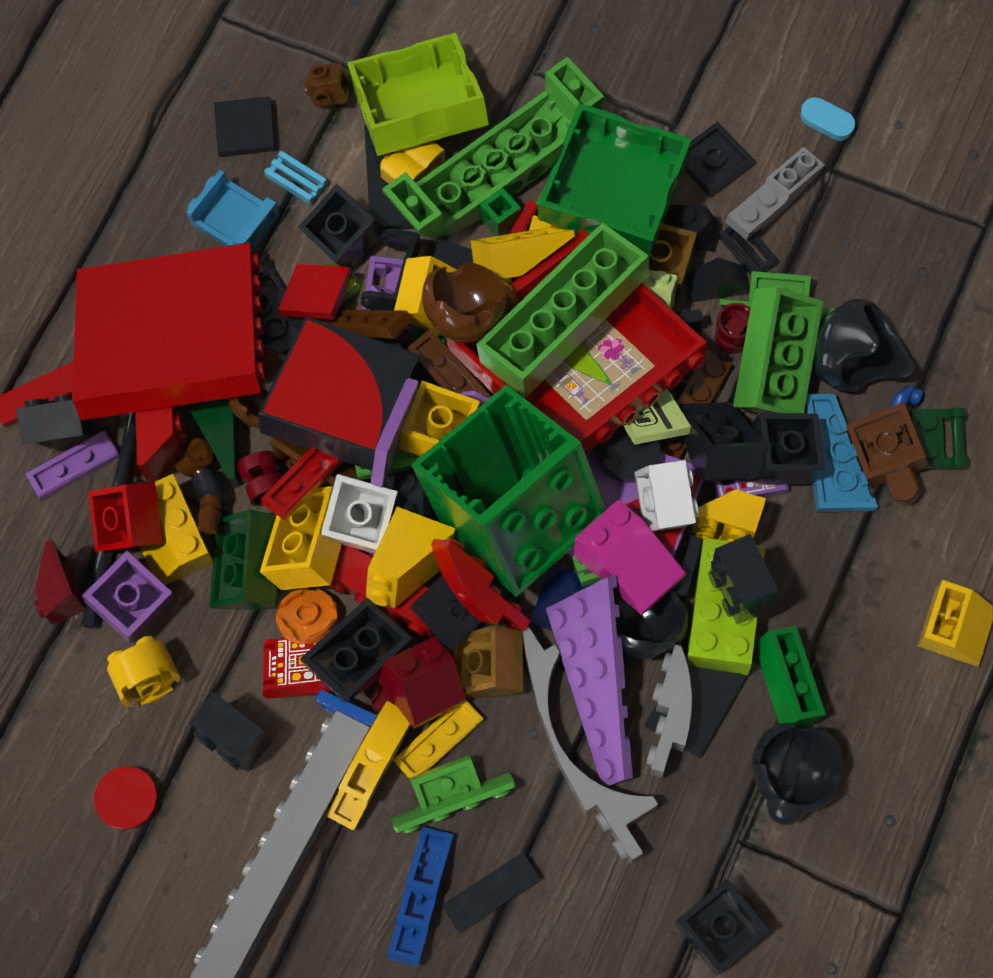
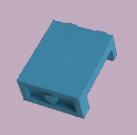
[186,170,280,251]

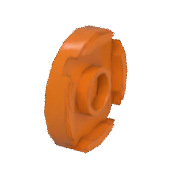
[276,588,338,645]

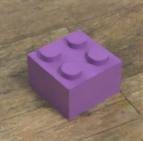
[82,551,173,643]

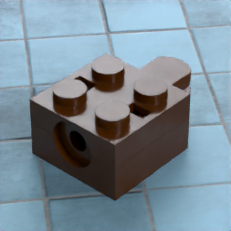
[846,402,929,505]

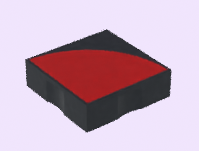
[259,316,420,471]

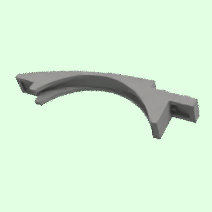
[522,626,658,864]

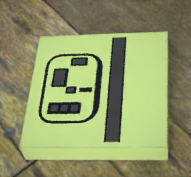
[622,389,691,445]

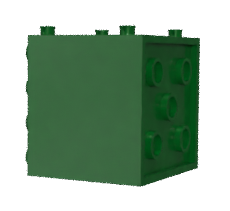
[412,385,606,597]

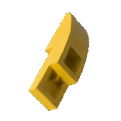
[326,701,411,831]

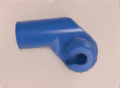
[889,385,923,408]

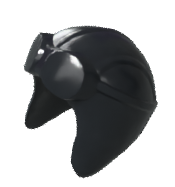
[814,299,915,392]

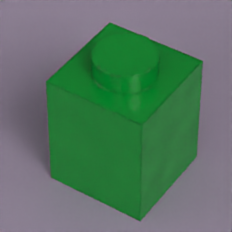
[480,187,521,236]

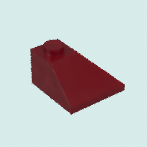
[34,539,85,625]

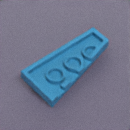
[804,394,878,512]

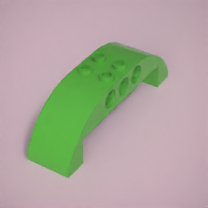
[382,57,605,237]

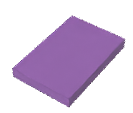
[371,378,419,488]

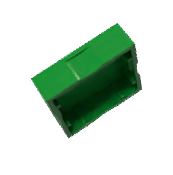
[538,103,692,257]

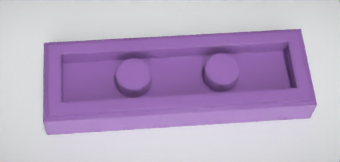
[26,430,119,501]

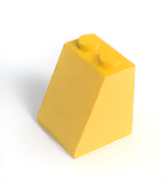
[366,507,456,608]

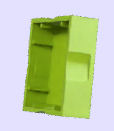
[347,32,489,156]

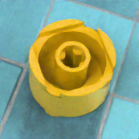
[107,636,181,707]

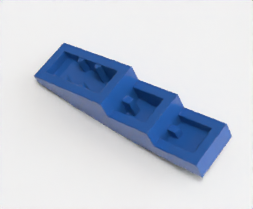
[387,827,454,967]

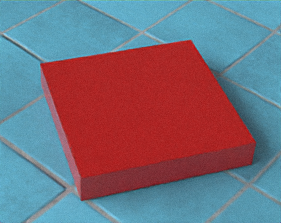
[278,264,353,320]

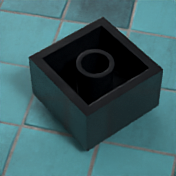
[298,184,386,270]
[16,394,93,445]
[751,413,826,484]
[708,534,779,625]
[189,692,272,772]
[674,878,770,976]

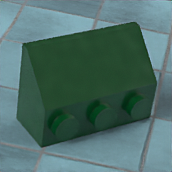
[210,509,278,610]

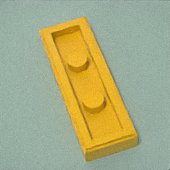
[393,700,484,779]

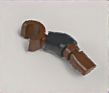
[175,438,226,534]

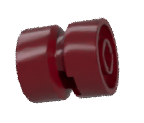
[715,303,751,354]
[237,450,282,506]

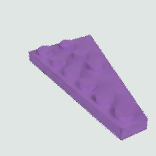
[546,576,633,788]

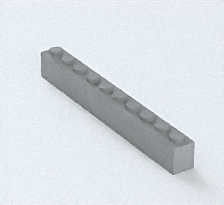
[184,710,370,978]

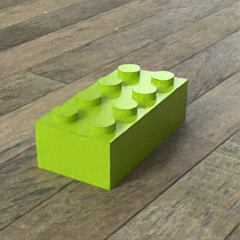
[686,538,765,676]

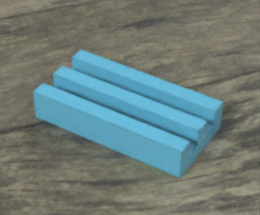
[264,151,328,205]

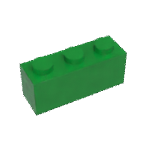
[754,626,826,728]

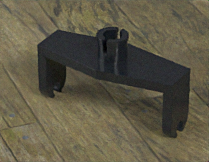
[360,229,421,310]

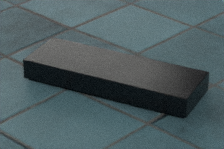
[441,852,541,934]

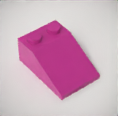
[574,499,686,615]

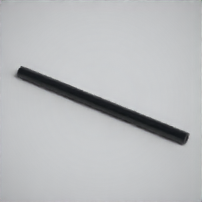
[81,412,137,629]

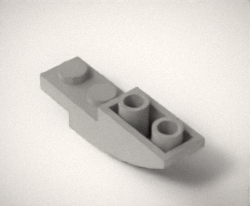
[725,147,825,240]
[646,645,692,778]

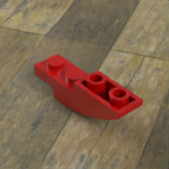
[431,538,531,631]

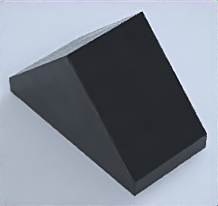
[686,257,749,303]

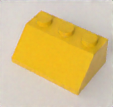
[140,474,213,585]

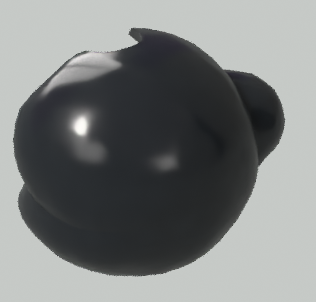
[613,586,688,660]
[752,723,843,825]

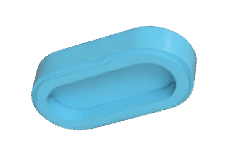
[800,97,855,141]

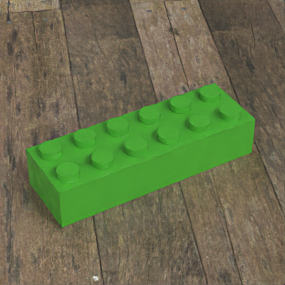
[477,222,649,398]

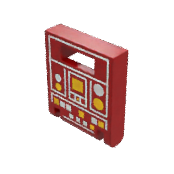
[263,638,333,699]

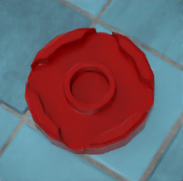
[94,766,158,830]

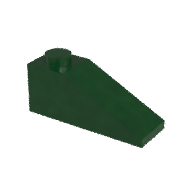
[188,398,239,489]

